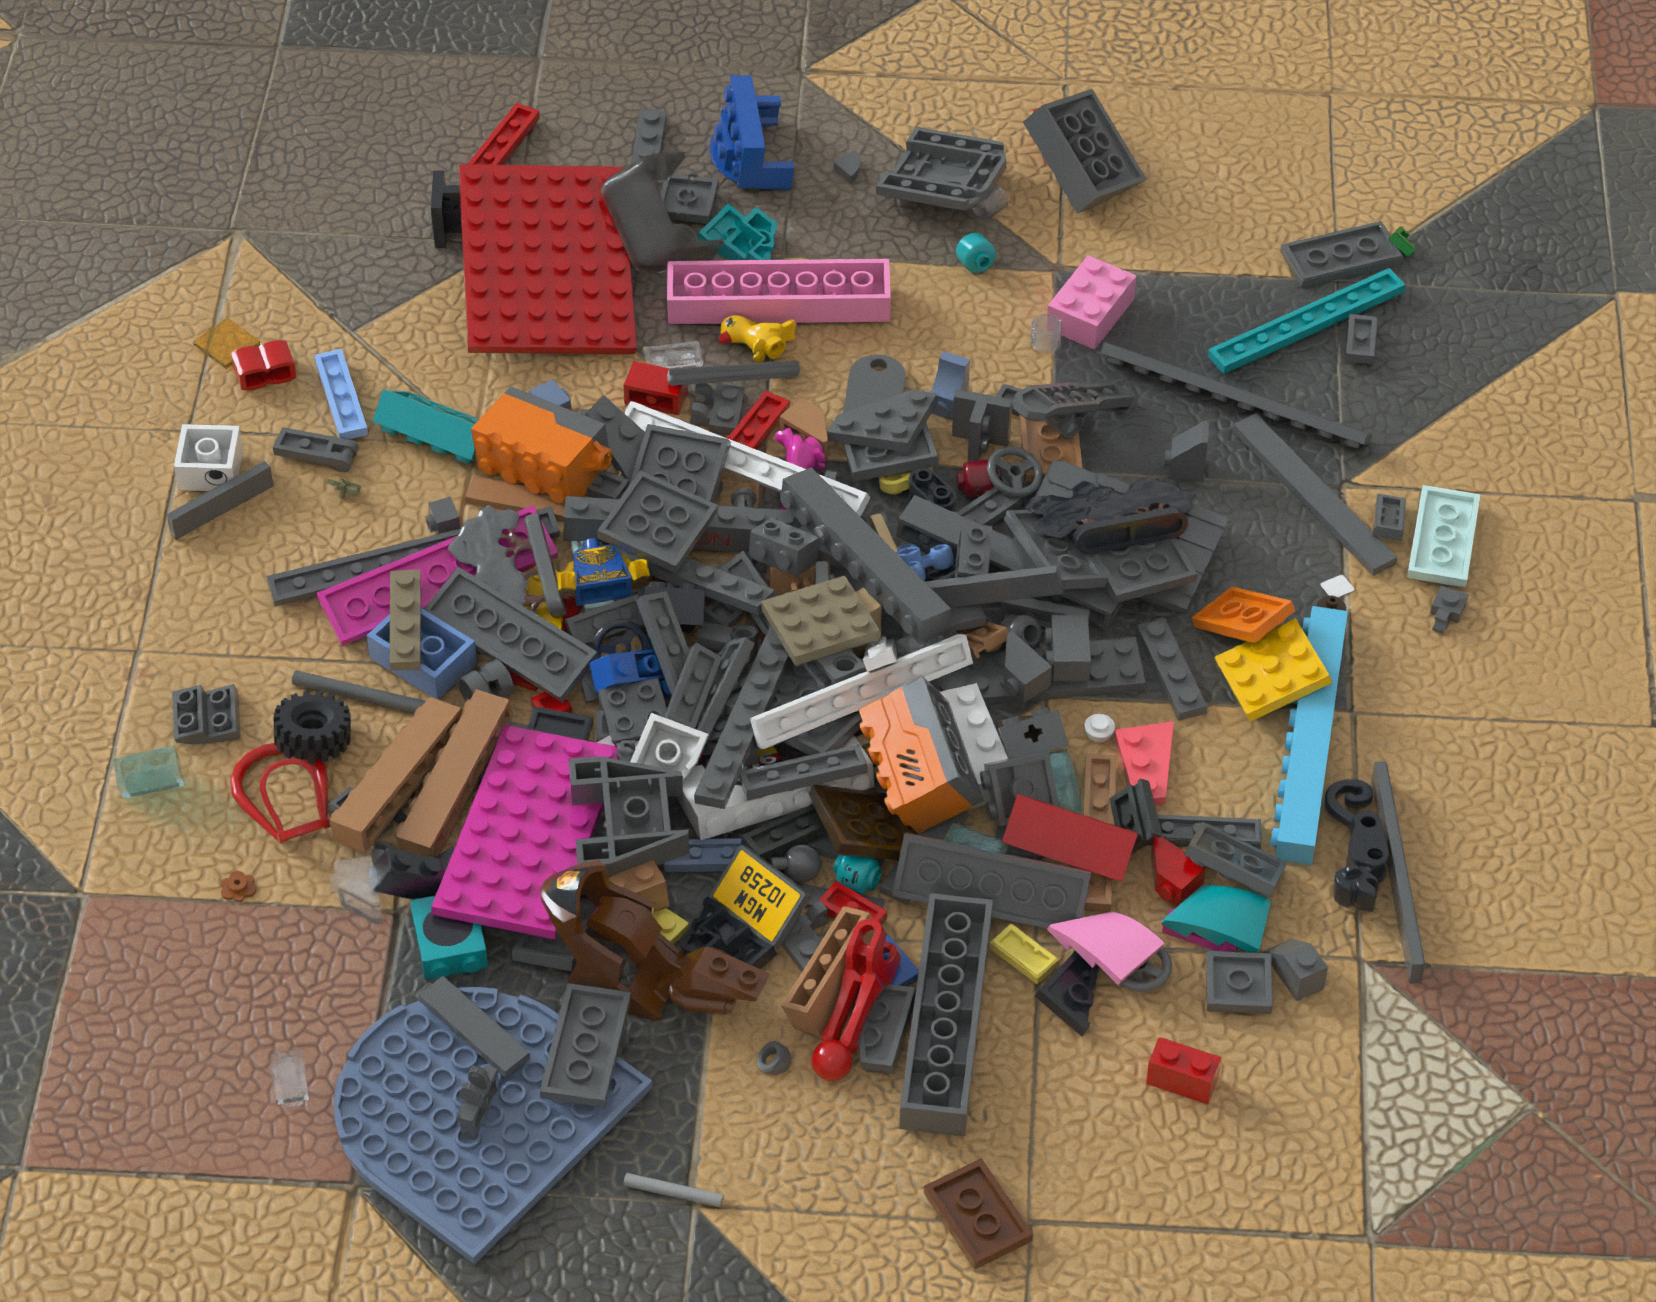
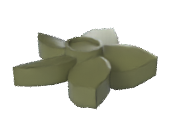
[326,479,361,499]

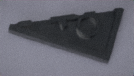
[1034,950,1098,1036]

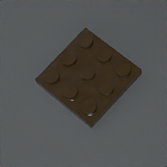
[808,784,915,862]

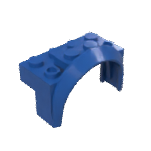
[710,75,794,190]

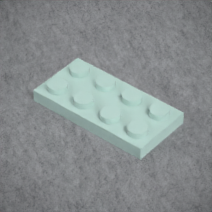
[1407,485,1480,588]

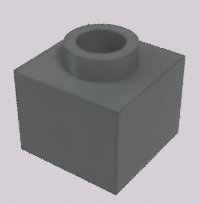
[425,497,461,535]

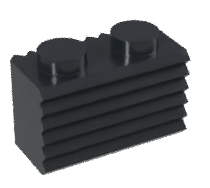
[368,847,444,900]

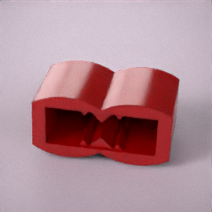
[231,340,296,390]

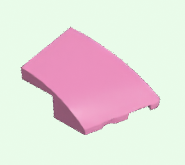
[1047,912,1165,985]

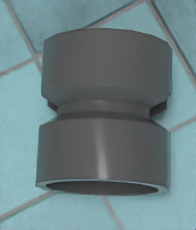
[458,659,515,702]

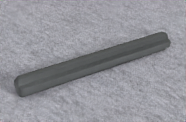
[667,360,800,386]

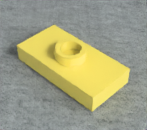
[989,924,1059,985]

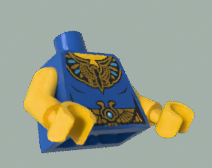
[558,538,650,606]

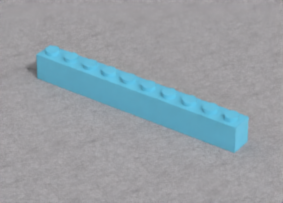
[1270,606,1348,865]

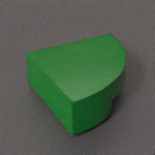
[1388,226,1415,257]

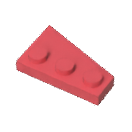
[1114,721,1174,806]

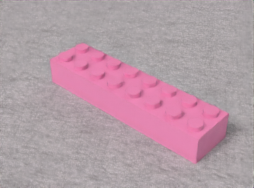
[667,259,891,324]

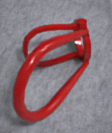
[230,743,331,844]

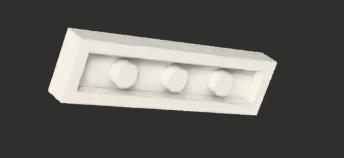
[863,636,897,672]

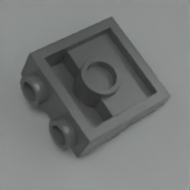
[980,752,1059,826]

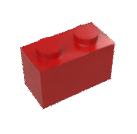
[623,361,688,415]
[1146,1037,1222,1104]

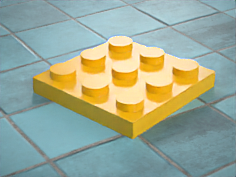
[1214,618,1332,722]

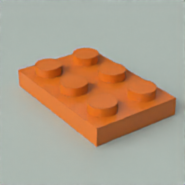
[1191,586,1296,643]

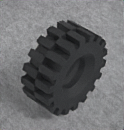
[273,691,351,764]

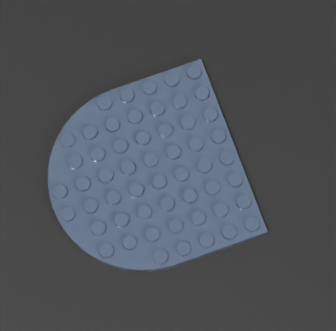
[334,987,653,1265]

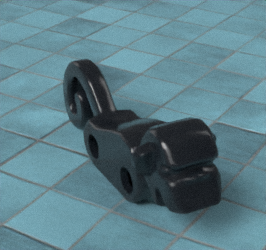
[1324,779,1389,912]

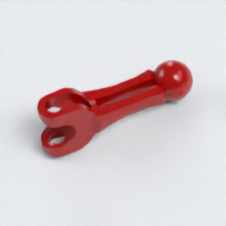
[811,919,901,1081]

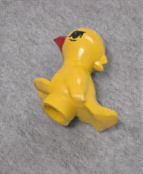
[719,315,797,363]

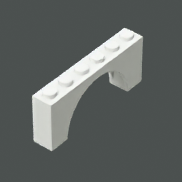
[676,735,875,840]

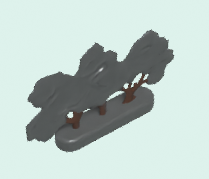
[448,505,566,657]

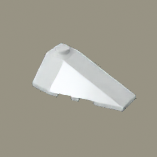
[603,713,709,828]

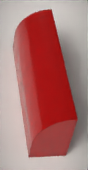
[1002,794,1138,882]

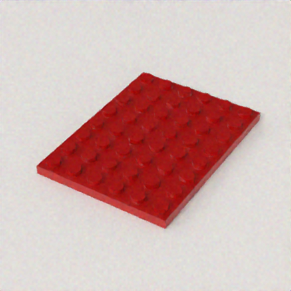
[459,164,637,354]

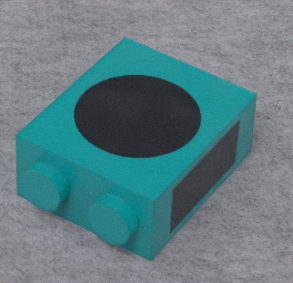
[410,896,488,980]

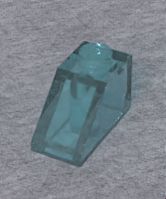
[1049,749,1083,815]

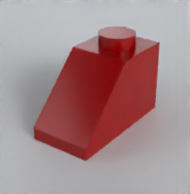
[1151,836,1206,907]

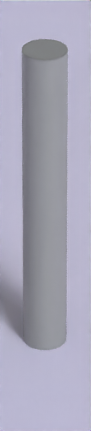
[624,1173,724,1208]

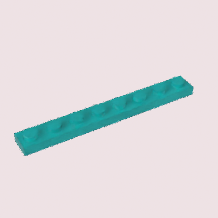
[1208,268,1406,374]

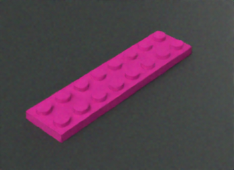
[317,505,558,647]

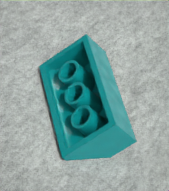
[373,389,479,464]

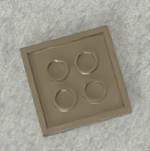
[761,575,880,666]

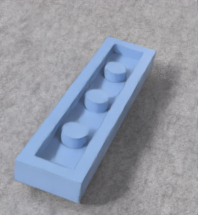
[314,349,368,439]

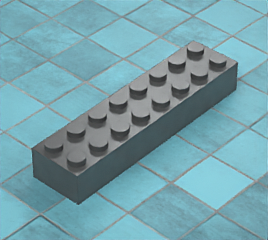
[899,893,993,1136]

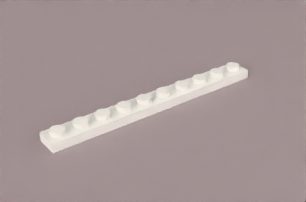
[625,401,871,517]

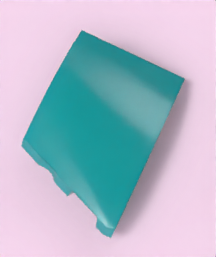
[696,204,777,260]
[1161,885,1271,953]

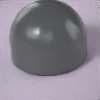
[758,1041,792,1075]

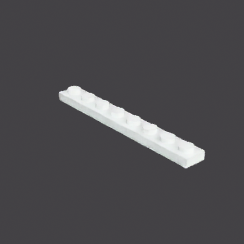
[750,633,973,749]

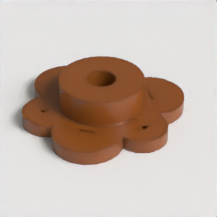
[221,871,256,902]

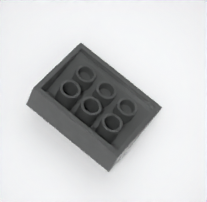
[1023,89,1147,213]

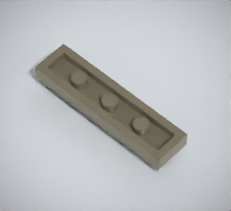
[389,569,421,671]

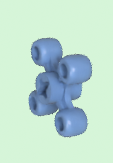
[896,544,954,582]

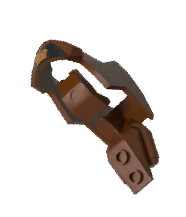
[541,860,770,1021]

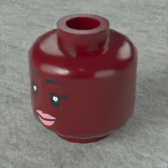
[956,460,999,499]

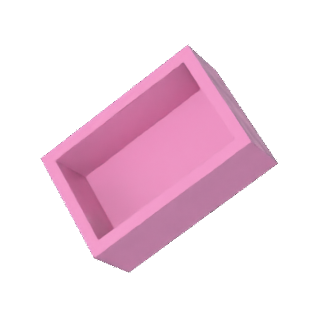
[1046,255,1137,350]

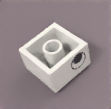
[174,424,243,491]

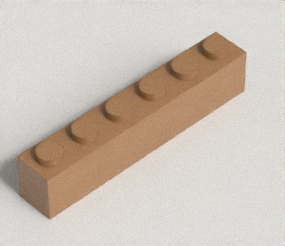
[396,689,513,857]
[330,697,462,853]

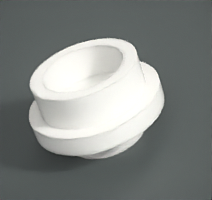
[1084,714,1115,743]

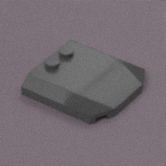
[876,127,1007,211]

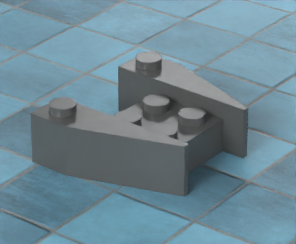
[568,756,689,876]

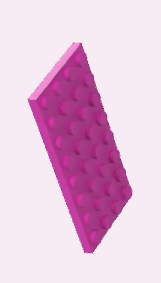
[431,725,619,940]

